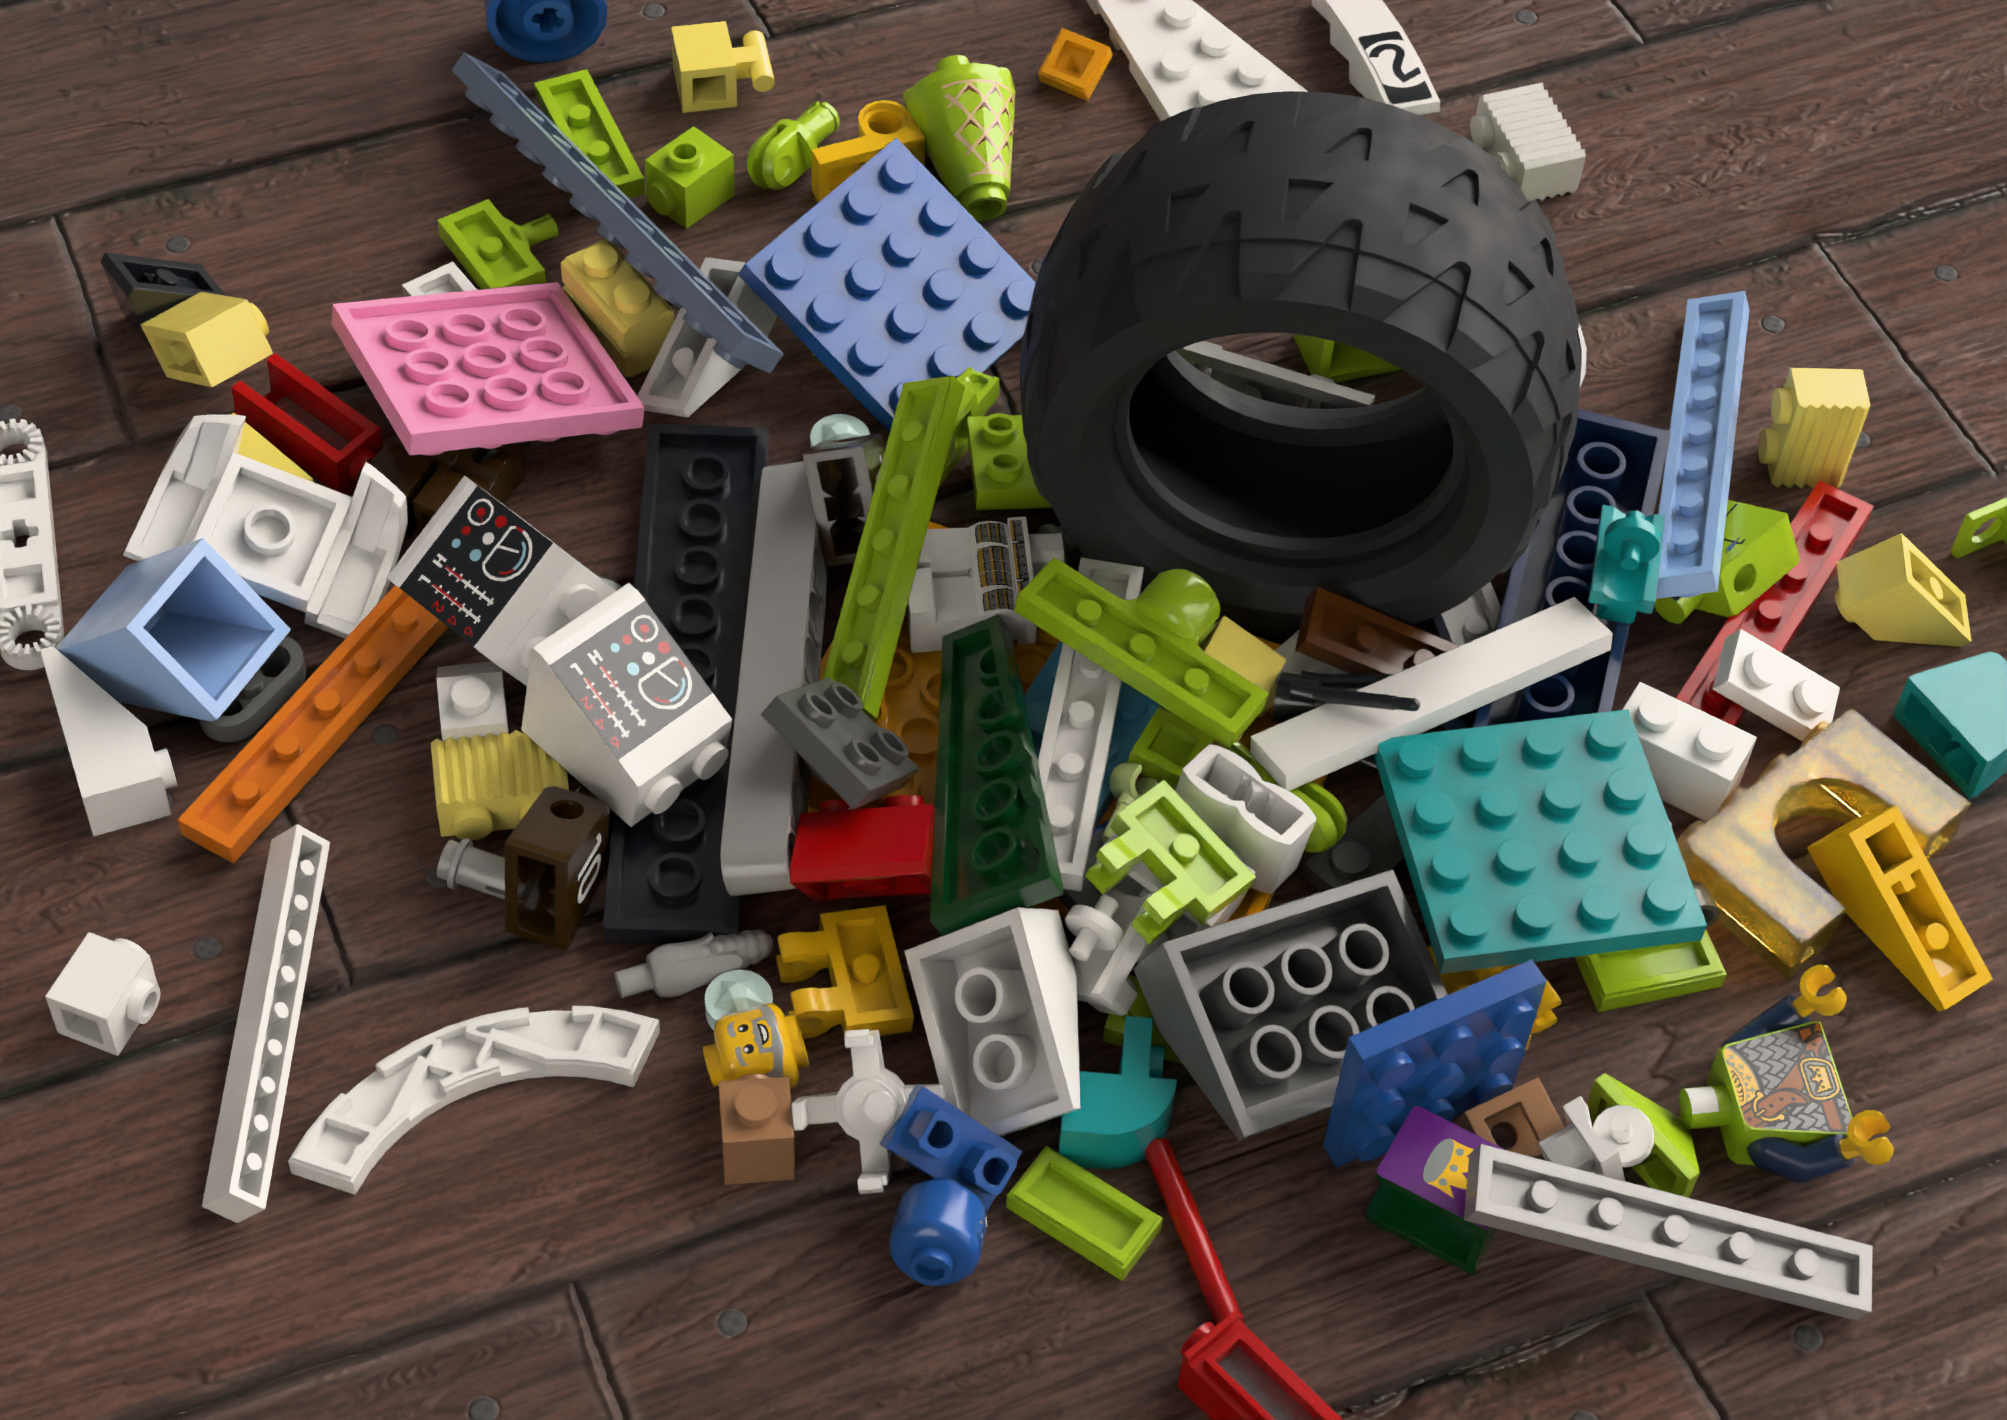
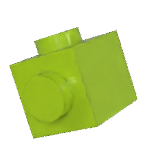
[645,126,735,229]

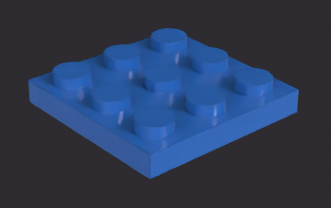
[1323,959,1547,1168]

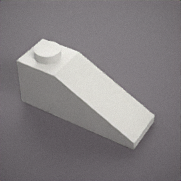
[637,257,777,417]
[40,646,178,836]

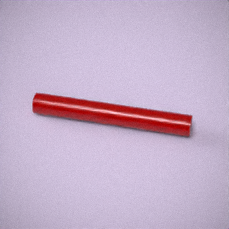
[1144,1138,1245,1325]

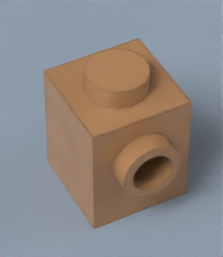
[718,1074,795,1185]

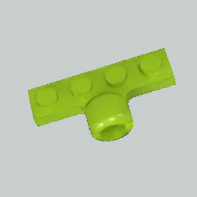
[1014,557,1269,749]

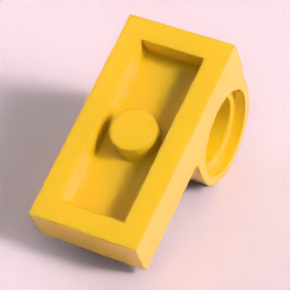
[812,100,925,203]

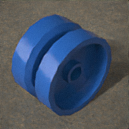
[484,0,607,63]

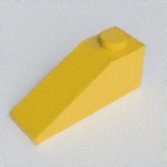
[1807,805,1993,1011]

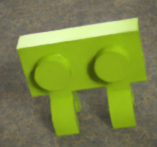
[1085,780,1256,945]

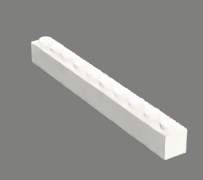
[202,824,330,1223]

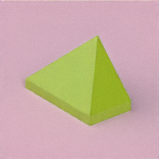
[1586,1073,1700,1198]

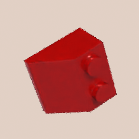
[789,795,935,902]

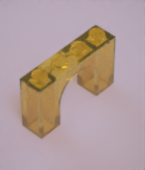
[1677,708,1971,979]

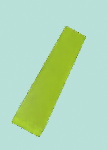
[823,375,965,719]

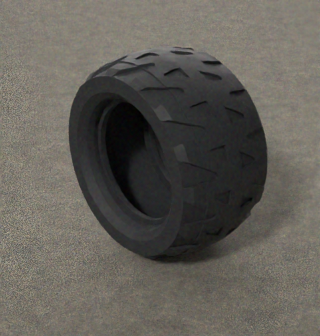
[1019,91,1582,639]

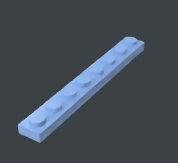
[1656,291,1749,599]

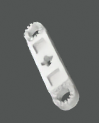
[0,419,65,670]

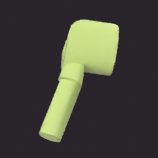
[1101,762,1159,844]

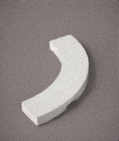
[288,1006,660,1195]

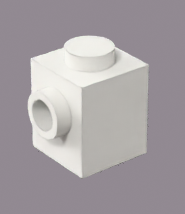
[45,932,160,1056]

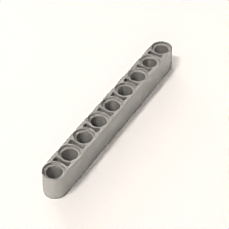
[720,461,829,896]

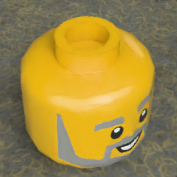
[703,1003,809,1090]

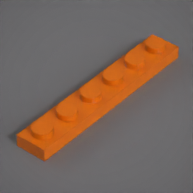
[177,585,448,864]

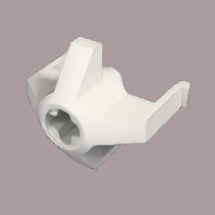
[792,1029,945,1194]

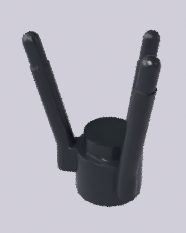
[1272,670,1420,772]

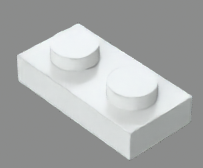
[1713,629,1840,747]

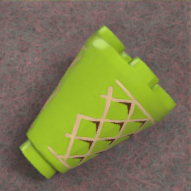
[902,55,1015,221]

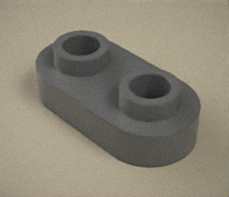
[198,636,306,742]

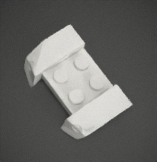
[123,415,408,638]

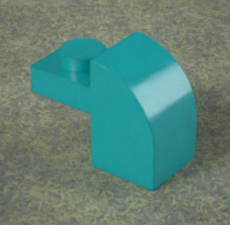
[1058,1016,1177,1169]

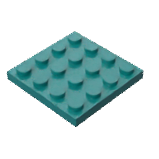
[1373,709,1707,974]

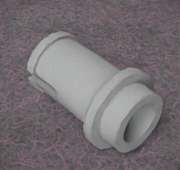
[437,838,505,900]

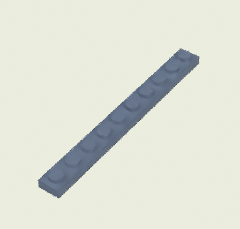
[452,52,784,373]

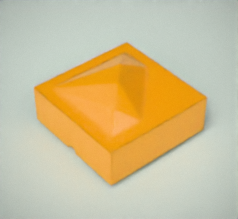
[1037,28,1113,101]

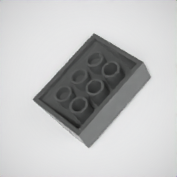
[1133,870,1448,1141]

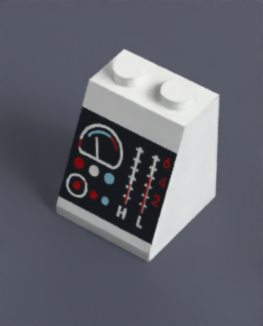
[386,476,616,686]
[521,583,732,827]

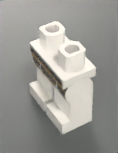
[907,517,1065,653]

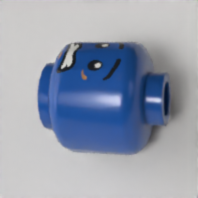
[889,1178,987,1286]

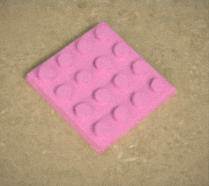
[331,282,645,456]

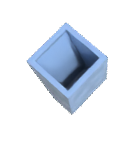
[56,538,291,722]

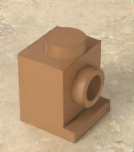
[1455,1077,1565,1159]

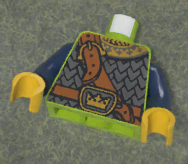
[1679,965,1894,1183]

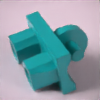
[1588,505,1665,624]

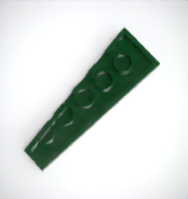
[930,615,1063,936]

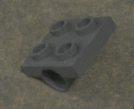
[760,677,920,810]

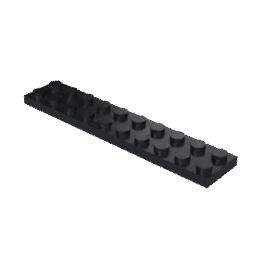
[603,424,770,944]

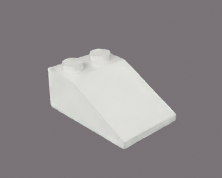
[904,907,1080,1136]

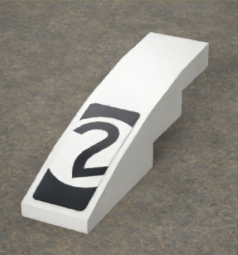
[1312,0,1440,115]

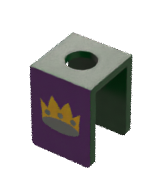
[1365,1106,1507,1275]

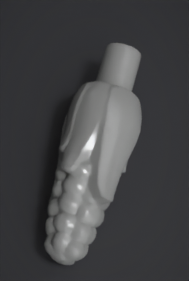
[614,929,773,998]

